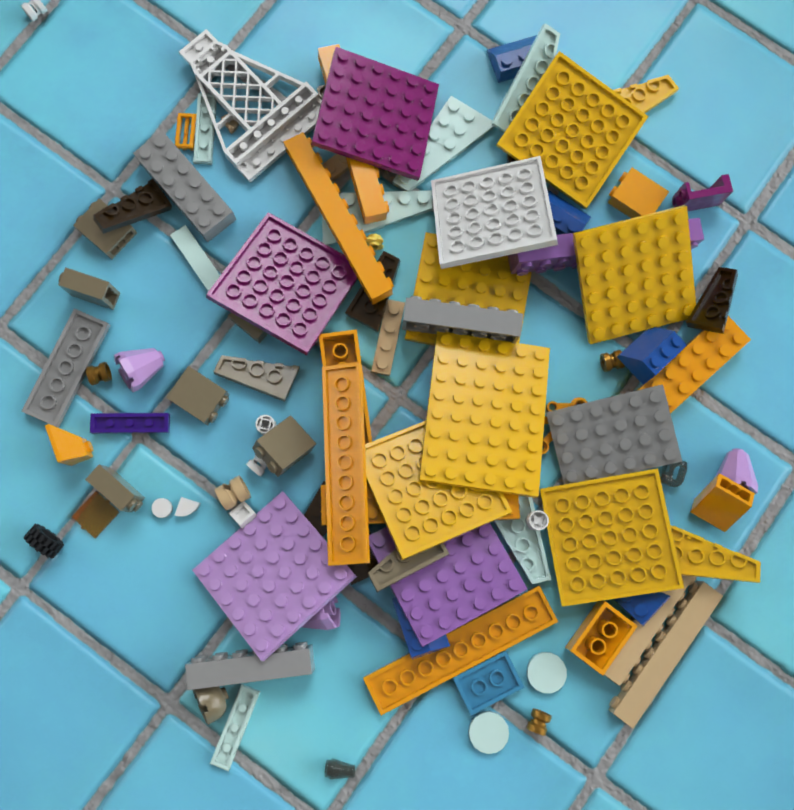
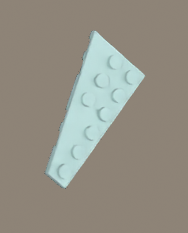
[322,190,433,247]

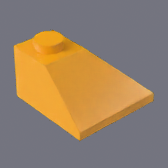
[45,424,93,466]

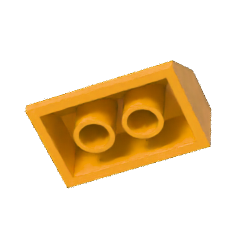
[565,601,637,676]

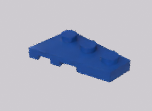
[613,592,670,626]

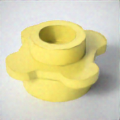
[365,234,384,251]

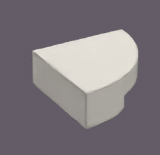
[174,497,201,517]

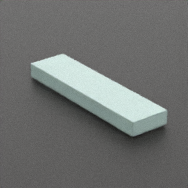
[193,93,217,165]
[170,225,220,291]
[210,684,261,771]

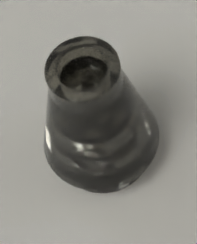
[324,758,355,780]

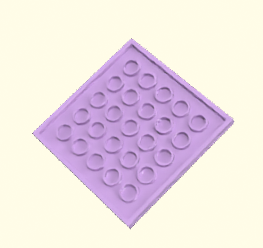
[192,491,357,662]

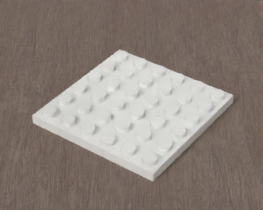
[431,156,558,269]

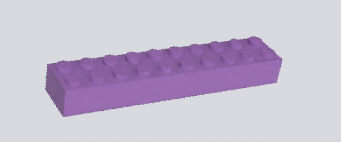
[508,218,704,276]

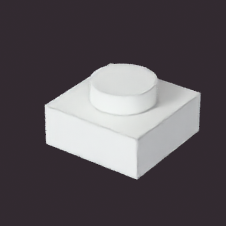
[229,501,257,529]

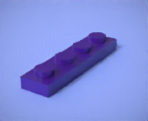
[90,413,170,434]

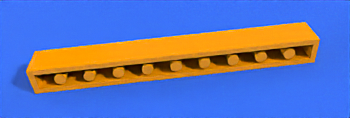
[318,44,389,224]
[283,132,394,305]

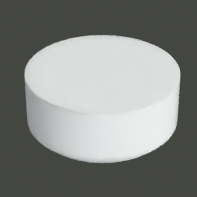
[152,498,173,518]

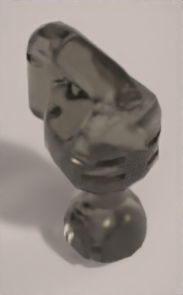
[660,460,687,487]

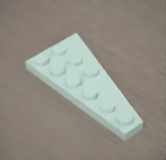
[491,23,560,132]
[392,96,495,191]
[494,496,551,584]

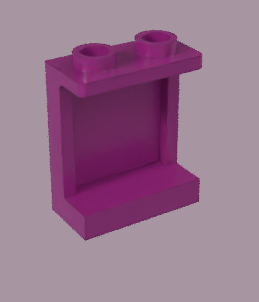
[672,174,733,211]

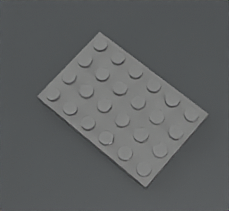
[546,384,682,485]

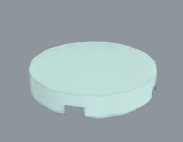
[527,652,567,693]
[468,711,509,754]

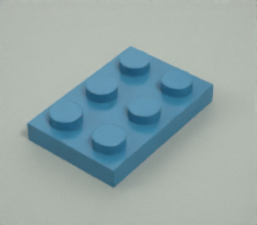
[453,650,524,715]

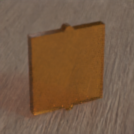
[72,491,120,538]

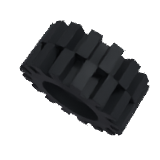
[24,524,64,559]

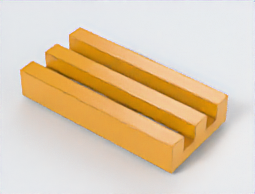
[175,113,196,151]

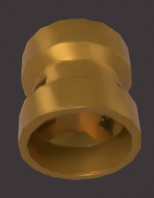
[600,350,625,372]
[86,362,112,385]
[526,708,552,736]

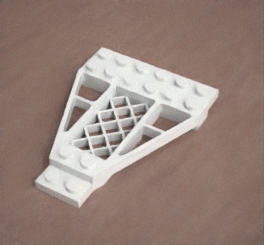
[179,29,322,183]

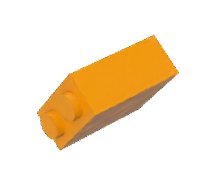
[608,167,669,218]
[690,473,755,532]

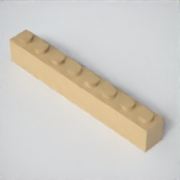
[604,575,696,686]
[608,581,723,729]

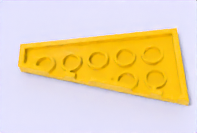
[613,75,679,113]
[671,525,761,583]

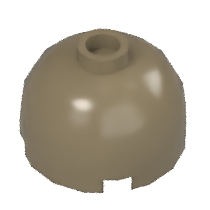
[192,686,229,725]

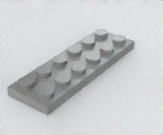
[22,308,111,428]

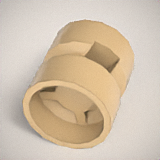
[215,475,251,511]

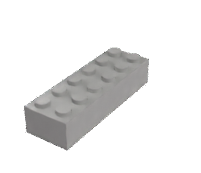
[133,131,236,242]
[402,296,523,344]
[185,641,315,690]

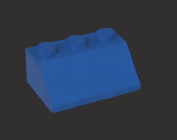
[487,35,537,83]
[547,189,591,235]
[617,327,687,385]
[392,597,450,660]

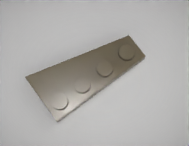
[214,355,300,402]
[368,543,449,592]

